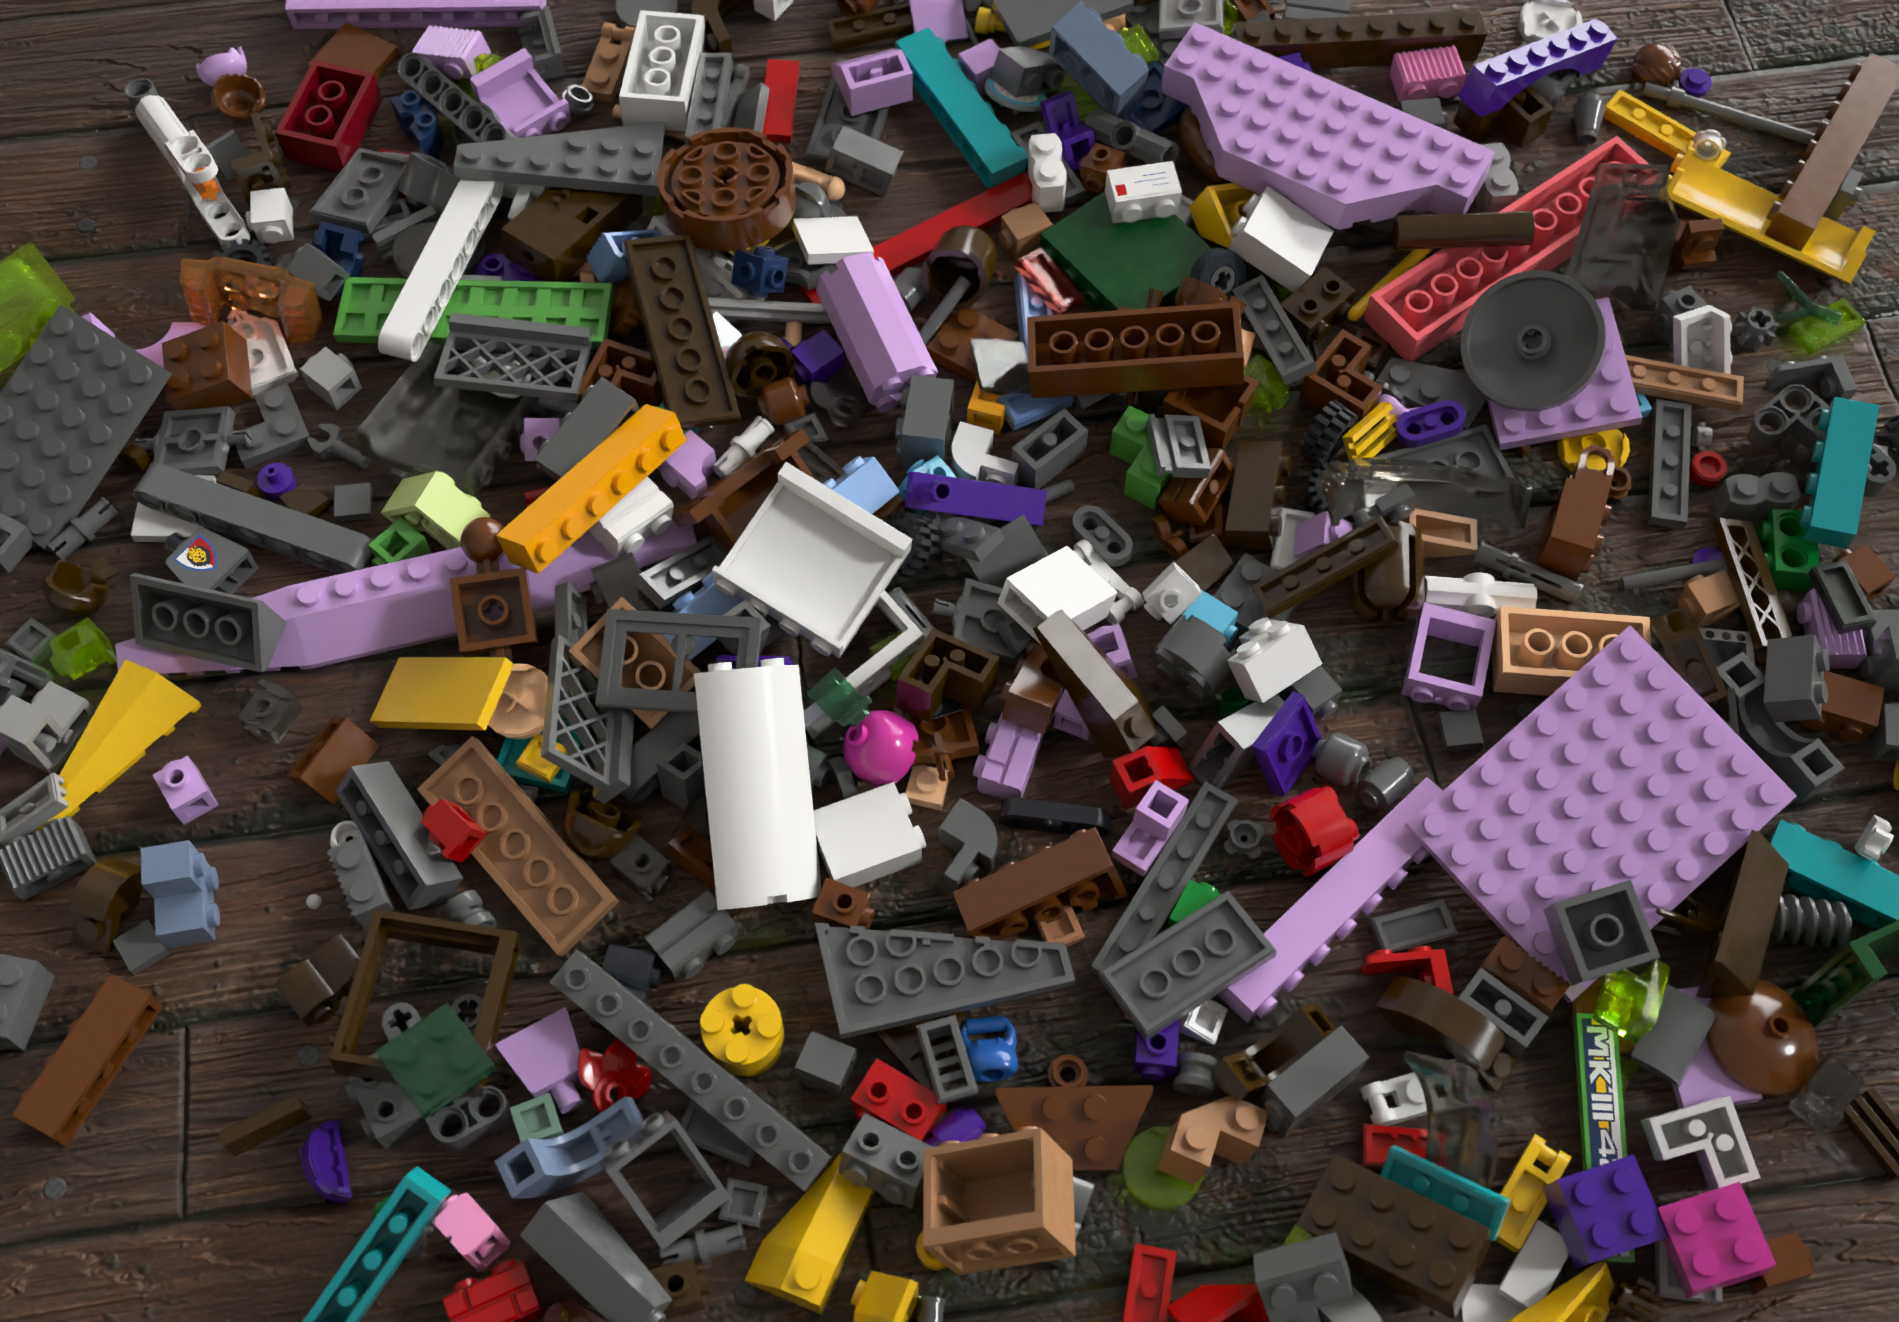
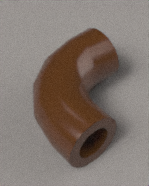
[1178,106,1223,184]

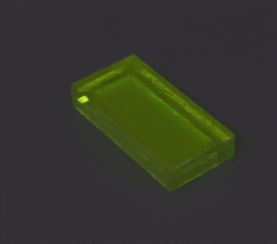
[1788,298,1866,356]

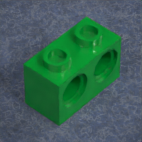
[1756,508,1820,592]

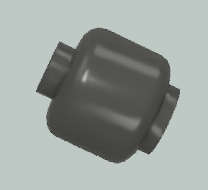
[1312,732,1372,788]

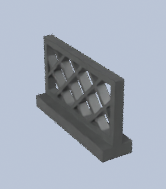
[434,313,592,401]
[541,635,634,804]

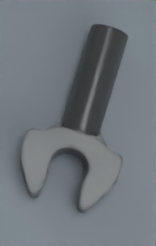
[307,424,371,469]

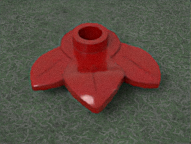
[577,1038,651,1113]

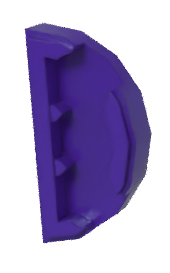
[301,1119,352,1203]

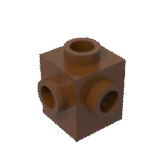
[1079,143,1128,197]

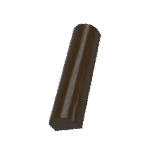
[1390,211,1535,250]

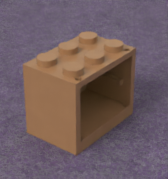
[923,1126,1076,1275]

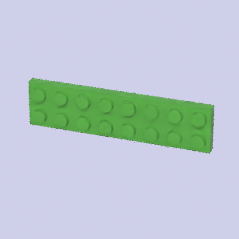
[333,277,615,349]

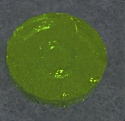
[1122,1126,1204,1211]

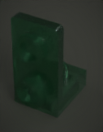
[806,667,872,727]

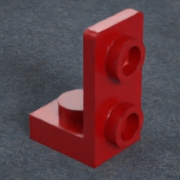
[1360,946,1454,995]

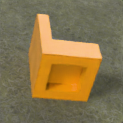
[967,376,1006,435]

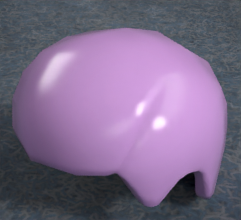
[196,46,247,86]

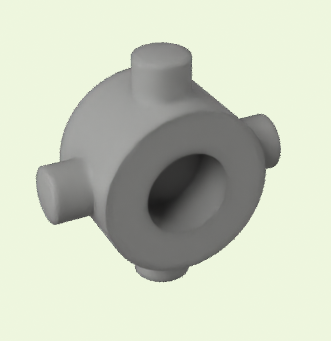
[1692,422,1713,452]

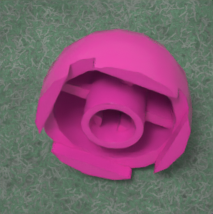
[843,710,918,788]

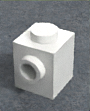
[246,188,294,244]
[1143,562,1202,625]

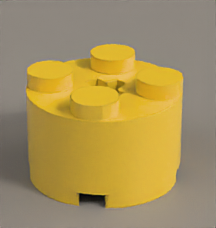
[700,984,784,1077]

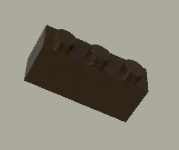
[1225,441,1292,550]

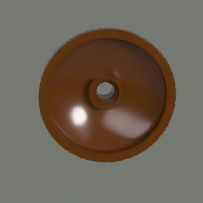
[1706,980,1819,1096]

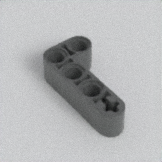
[1748,384,1896,498]
[382,1003,512,1153]

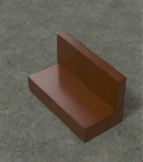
[286,717,380,805]

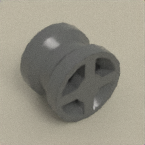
[1173,1052,1217,1096]

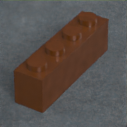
[12,974,163,1148]

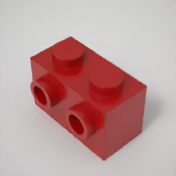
[851,1058,946,1142]

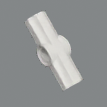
[1424,573,1537,618]

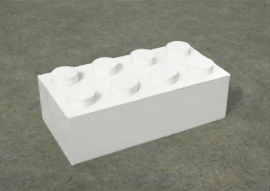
[619,10,706,132]

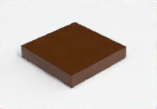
[307,22,399,80]

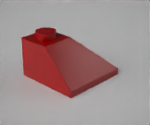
[1166,1284,1270,1322]

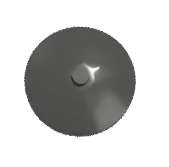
[1460,270,1607,412]

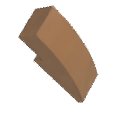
[1387,508,1478,558]

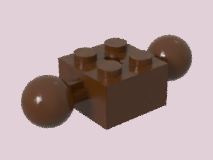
[449,517,539,664]

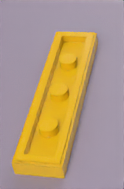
[1603,89,1731,169]

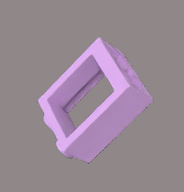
[1401,602,1497,711]

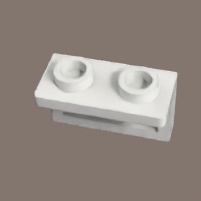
[1673,305,1732,374]

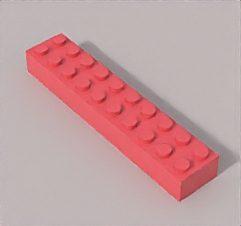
[1363,136,1664,362]

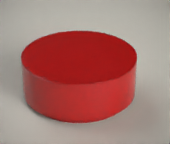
[1689,451,1727,487]

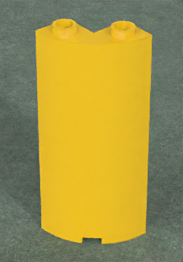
[1657,147,1876,285]

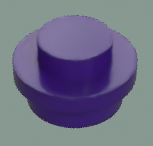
[1679,68,1712,98]

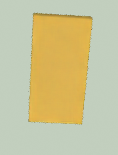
[370,657,514,730]

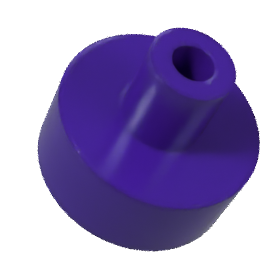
[257,463,296,500]

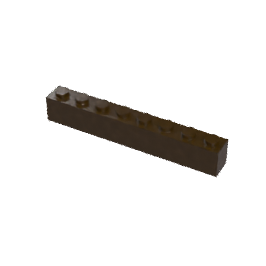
[1230,10,1488,70]

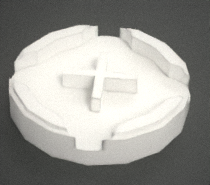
[1518,0,1583,44]

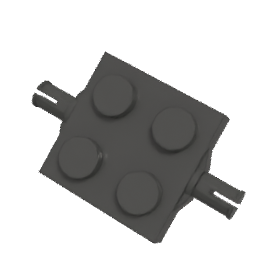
[134,406,252,475]
[931,578,1025,666]

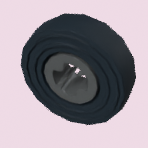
[1190,248,1247,299]

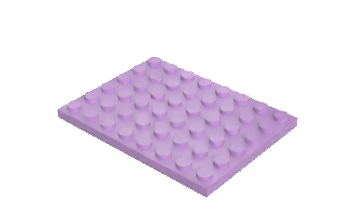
[1404,625,1797,1003]

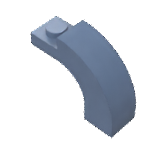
[494,1097,644,1199]

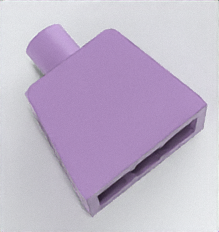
[495,1007,583,1114]

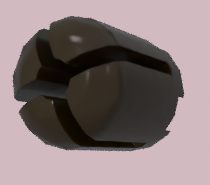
[1350,521,1425,625]

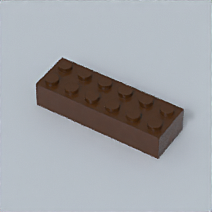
[1027,302,1244,399]

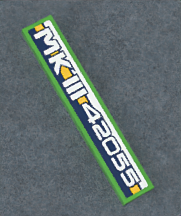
[1573,1013,1635,1264]

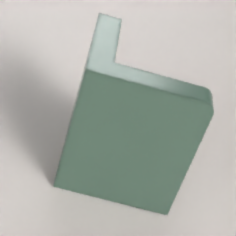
[510,1093,564,1142]

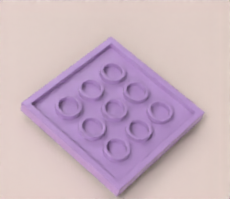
[1486,297,1642,450]

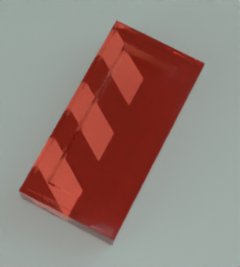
[1014,247,1083,315]

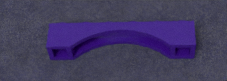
[1457,19,1618,117]

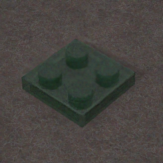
[376,1003,496,1120]

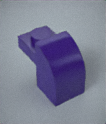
[1040,91,1096,171]

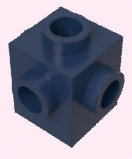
[731,246,788,298]

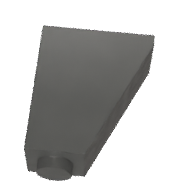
[1188,694,1284,789]

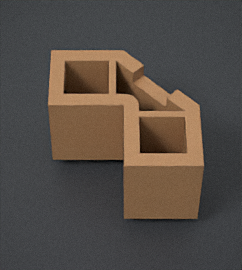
[1156,1096,1269,1185]

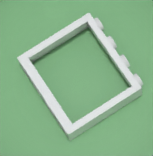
[803,590,925,739]

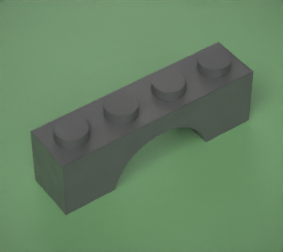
[1712,652,1845,804]

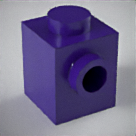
[791,329,846,392]
[1132,1019,1180,1081]

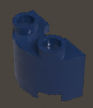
[390,90,445,159]
[312,221,365,296]

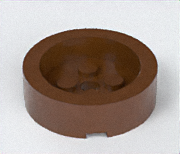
[657,127,796,251]

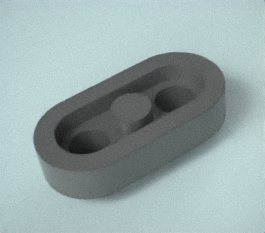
[1072,505,1133,567]

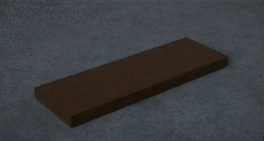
[621,233,741,430]

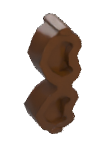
[1151,513,1189,561]

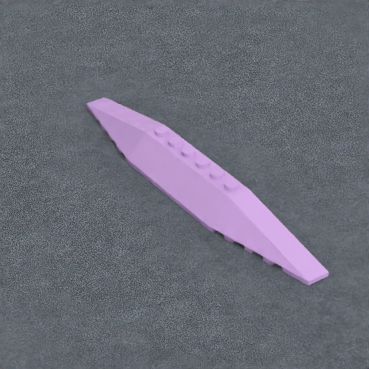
[115,519,697,677]

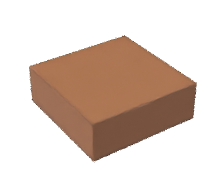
[1034,904,1085,947]

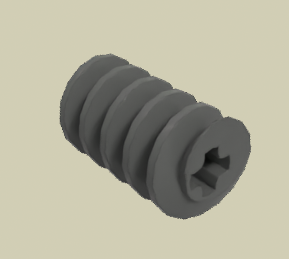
[1772,894,1852,951]

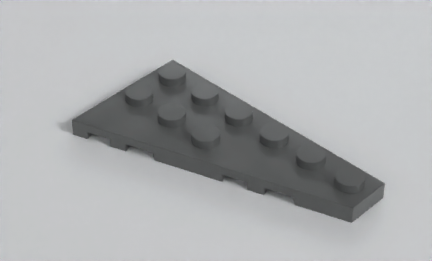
[453,122,665,197]
[815,923,1075,1039]

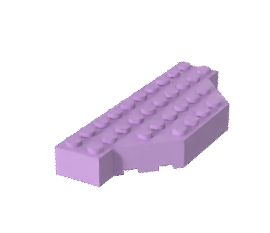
[1161,22,1495,230]

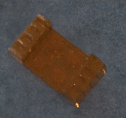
[179,256,324,343]

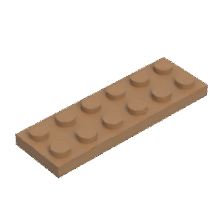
[417,736,619,956]

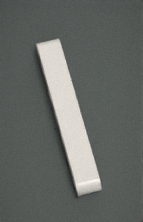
[378,178,503,362]

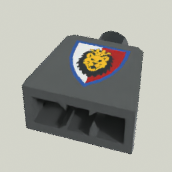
[164,528,259,594]

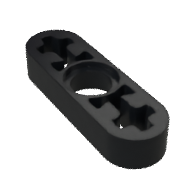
[999,797,1111,838]

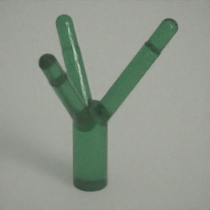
[1772,271,1843,326]

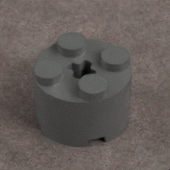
[1153,615,1237,702]

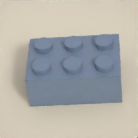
[1049,1,1149,118]

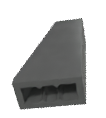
[520,1192,672,1322]

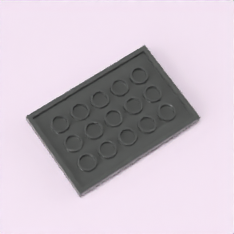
[0,304,172,552]

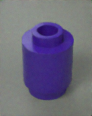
[924,1107,986,1147]

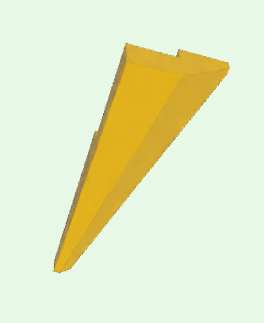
[31,659,201,834]

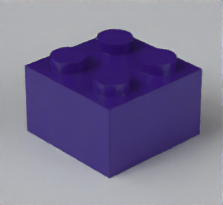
[1542,1155,1669,1269]

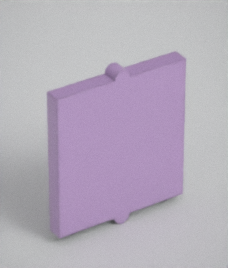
[909,0,968,43]

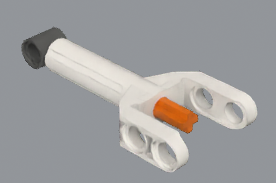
[124,78,251,248]

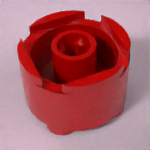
[1269,786,1359,877]

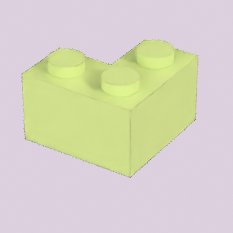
[381,471,491,550]

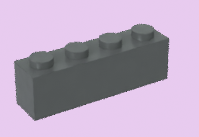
[335,761,463,910]

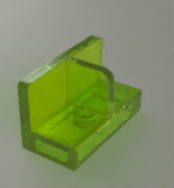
[1593,959,1671,1044]

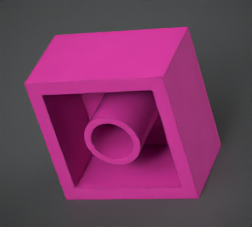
[1657,1182,1777,1299]

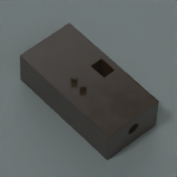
[501,187,642,282]

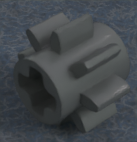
[1731,307,1779,351]

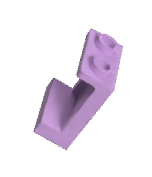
[470,48,571,138]

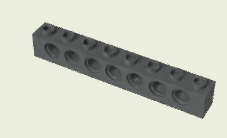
[550,950,834,1191]

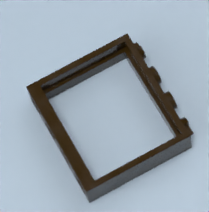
[327,909,521,1097]

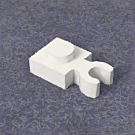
[1854,814,1894,861]

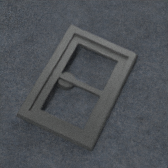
[596,609,763,714]

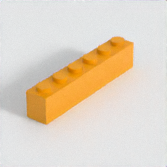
[496,404,687,574]

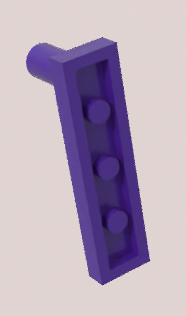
[904,471,1047,526]

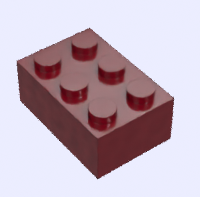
[275,60,383,171]

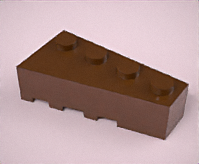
[953,827,1129,940]

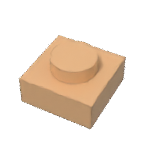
[906,765,950,811]

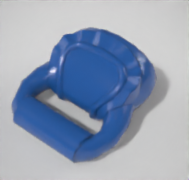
[960,1015,1018,1082]

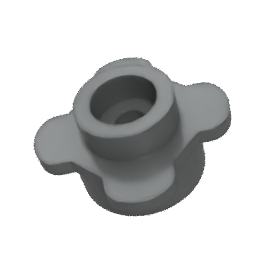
[1223,819,1265,859]

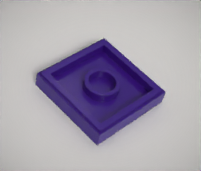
[1251,691,1322,797]

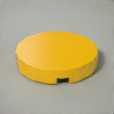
[1557,428,1630,473]

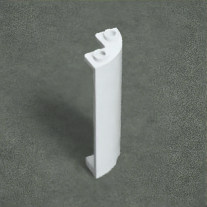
[694,658,821,910]

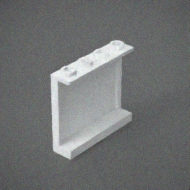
[712,462,912,658]

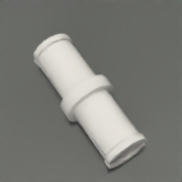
[712,416,774,478]

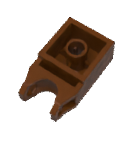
[1535,444,1615,582]

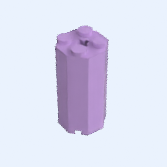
[816,252,938,413]

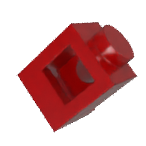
[420,798,488,863]

